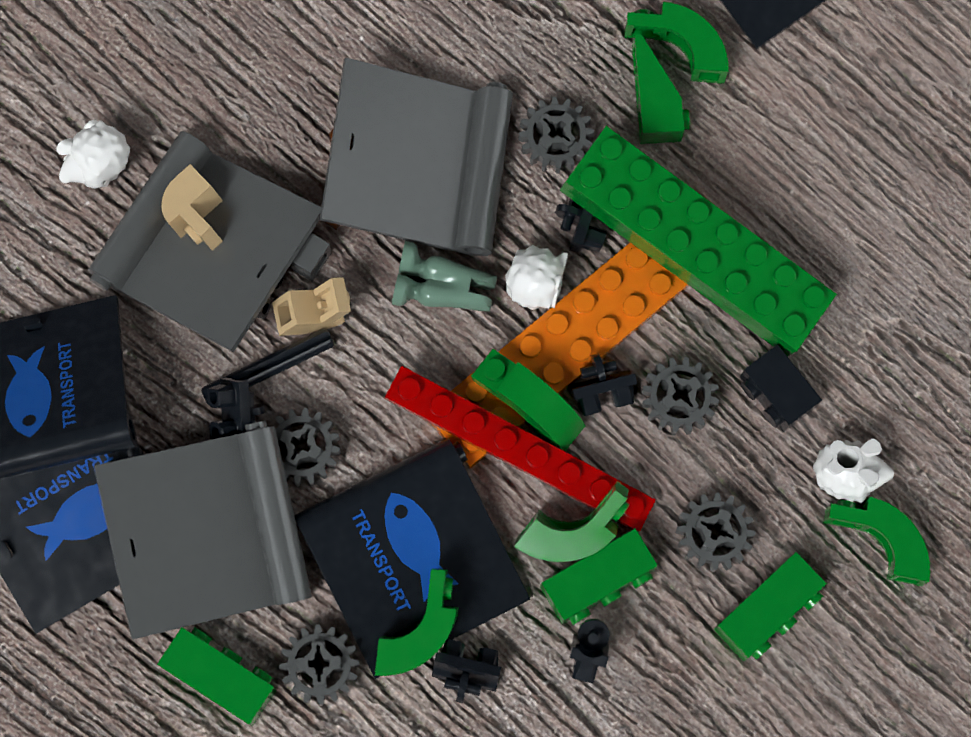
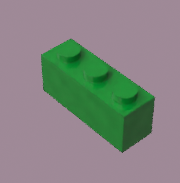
[540,528,658,625]
[713,552,827,662]
[157,627,276,727]

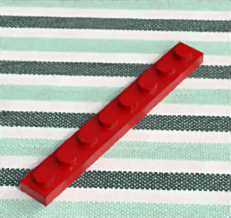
[384,365,656,532]

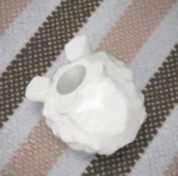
[56,120,130,189]
[505,245,568,310]
[813,439,894,503]

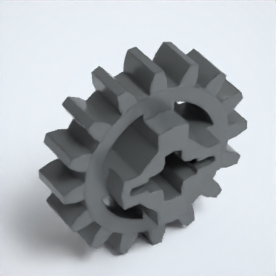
[518,97,594,174]
[641,357,719,435]
[268,408,341,487]
[675,492,756,572]
[279,624,360,706]

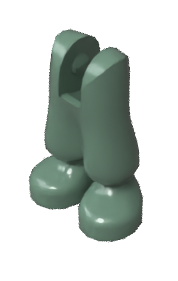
[391,240,497,312]

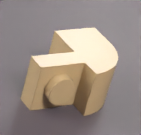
[161,164,223,251]
[272,277,351,336]

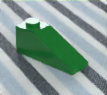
[632,34,690,144]

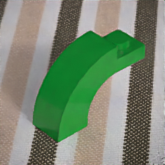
[624,2,729,84]
[471,349,585,451]
[514,481,629,562]
[823,497,930,586]
[375,568,459,676]

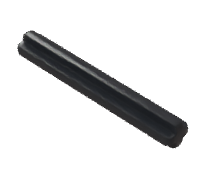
[201,329,334,406]

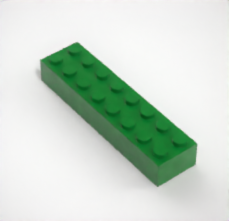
[559,126,837,357]

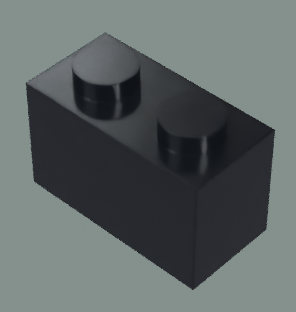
[740,344,822,432]

